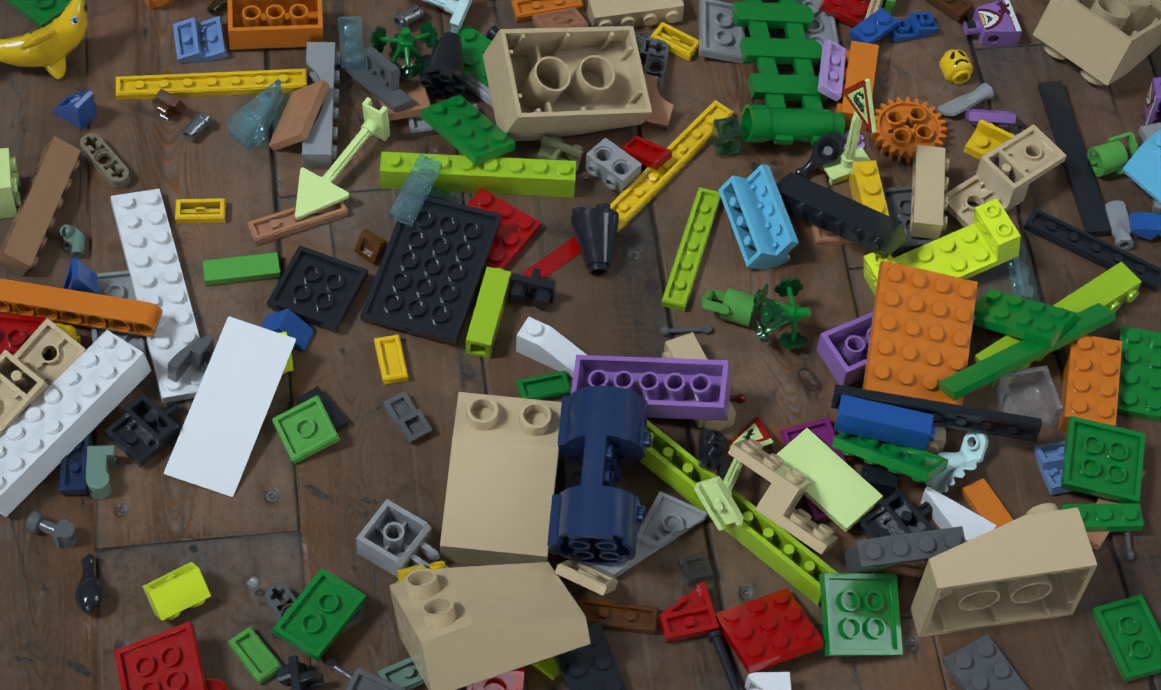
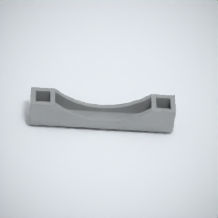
[302,42,340,169]

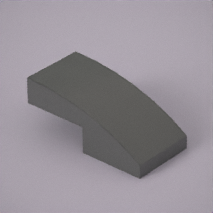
[167,335,214,382]
[382,391,433,443]

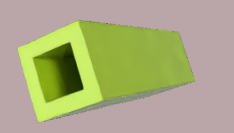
[465,267,511,359]

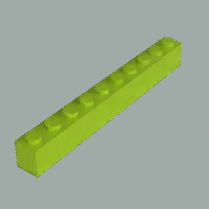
[640,420,838,606]

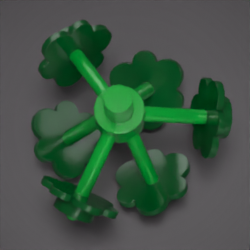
[370,21,438,78]
[753,278,812,350]

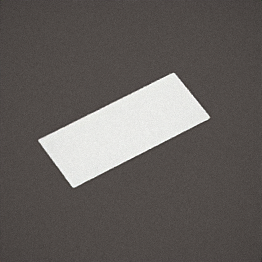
[164,317,296,497]

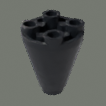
[419,32,466,100]
[570,203,619,275]

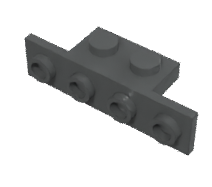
[340,46,413,112]

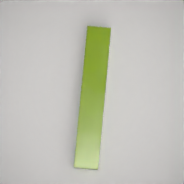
[661,187,721,312]

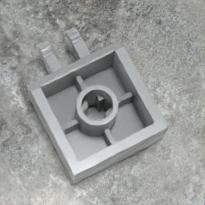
[356,499,441,578]

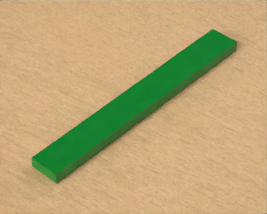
[938,303,1116,400]

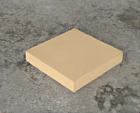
[554,559,618,596]

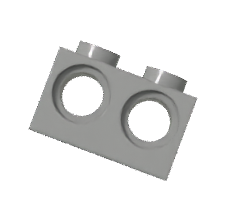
[585,137,642,194]

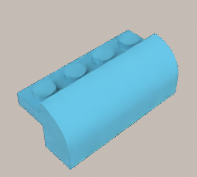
[718,164,799,270]

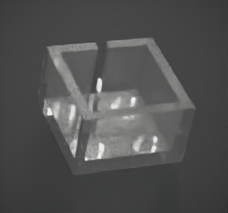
[993,366,1063,427]

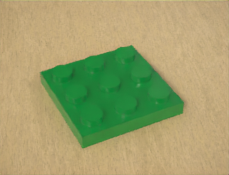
[1060,416,1146,503]
[819,573,903,656]

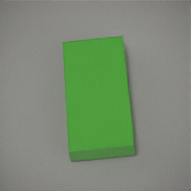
[228,626,282,685]

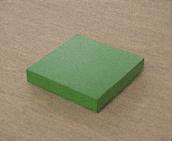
[272,395,340,464]

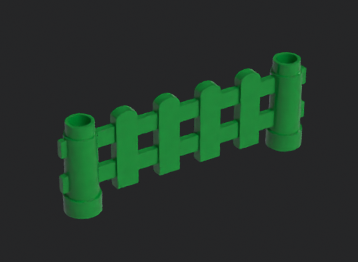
[731,0,845,146]

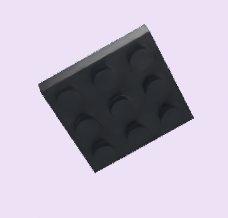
[267,245,368,333]

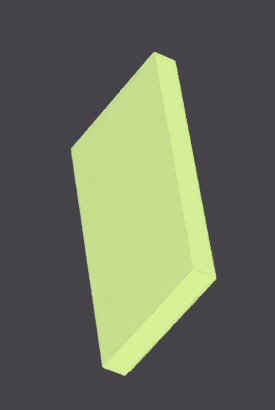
[776,428,883,532]

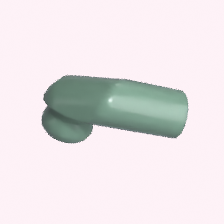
[60,224,85,259]

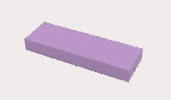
[817,39,846,101]

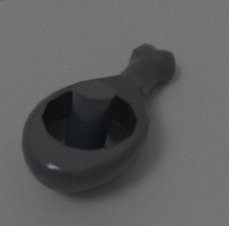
[795,132,845,178]
[75,554,102,614]

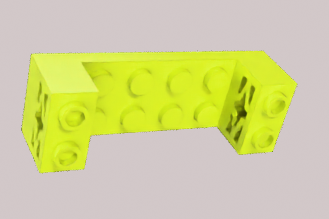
[864,198,1021,295]

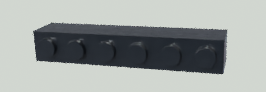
[776,172,906,258]

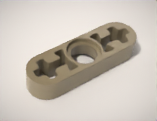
[80,133,130,189]

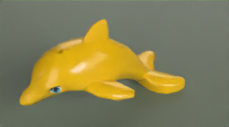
[0,0,88,80]

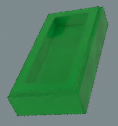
[516,371,571,401]

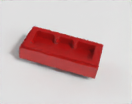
[621,135,672,170]

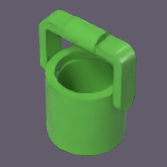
[1087,132,1139,177]
[701,288,756,327]

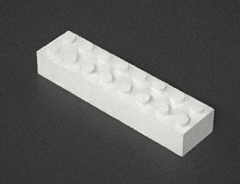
[0,330,152,517]

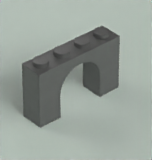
[844,526,966,574]

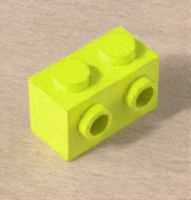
[142,562,211,621]

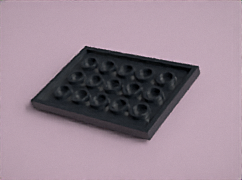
[360,192,503,345]

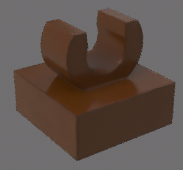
[156,89,187,121]
[354,229,387,264]

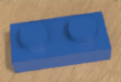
[849,7,898,44]

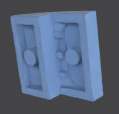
[173,16,228,63]
[1034,440,1072,495]

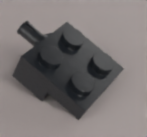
[104,393,180,468]
[857,490,934,539]

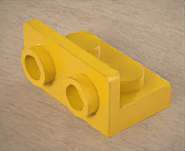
[963,119,1015,160]

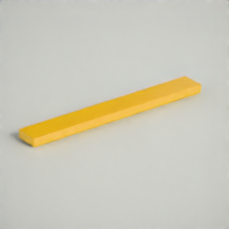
[116,68,307,100]
[610,100,734,233]

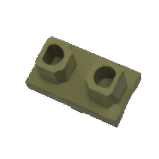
[537,135,583,173]

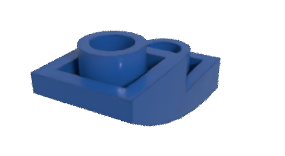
[888,12,939,43]
[1128,212,1161,241]

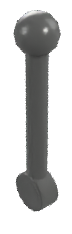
[660,324,712,336]
[1124,531,1134,560]
[326,658,353,680]

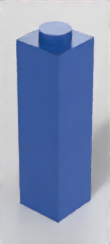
[834,395,937,451]

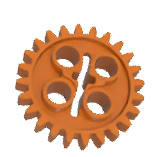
[869,96,947,164]

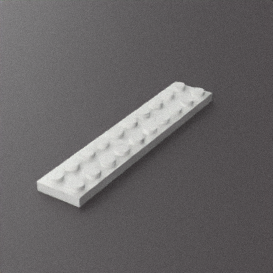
[111,189,207,404]

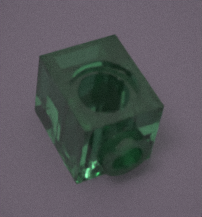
[711,117,743,156]

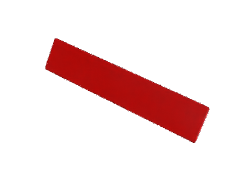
[523,236,581,280]

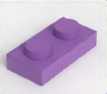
[965,109,1016,127]

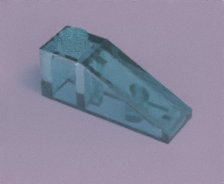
[227,79,283,150]

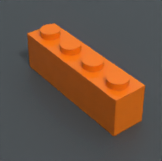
[836,41,879,131]

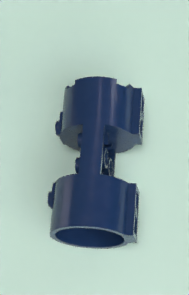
[547,386,651,566]

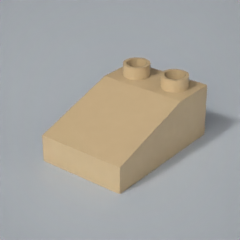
[1033,0,1161,86]
[483,26,652,141]
[440,392,562,566]
[910,503,1097,638]
[389,562,590,690]

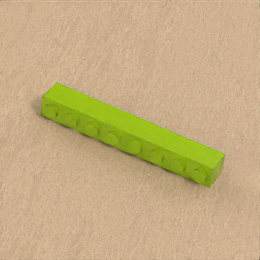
[380,152,576,198]
[972,261,1142,390]

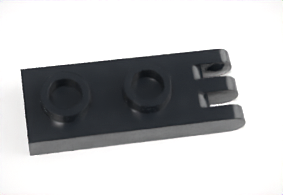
[698,427,727,477]

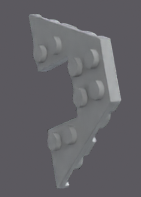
[564,455,708,578]

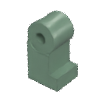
[86,445,117,499]

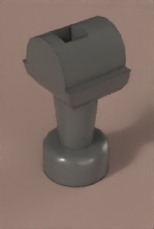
[25,510,77,548]

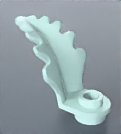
[925,431,989,494]

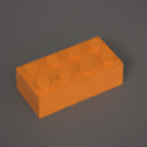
[228,0,324,50]
[1058,335,1122,433]

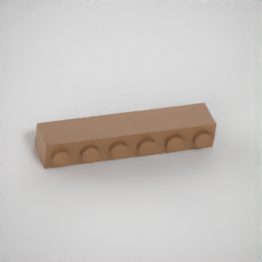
[0,136,81,276]

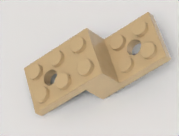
[944,124,1067,227]
[0,318,86,435]
[728,438,838,555]

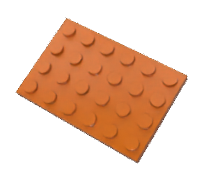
[863,260,978,405]

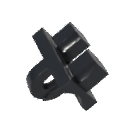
[510,268,556,310]
[277,655,324,690]

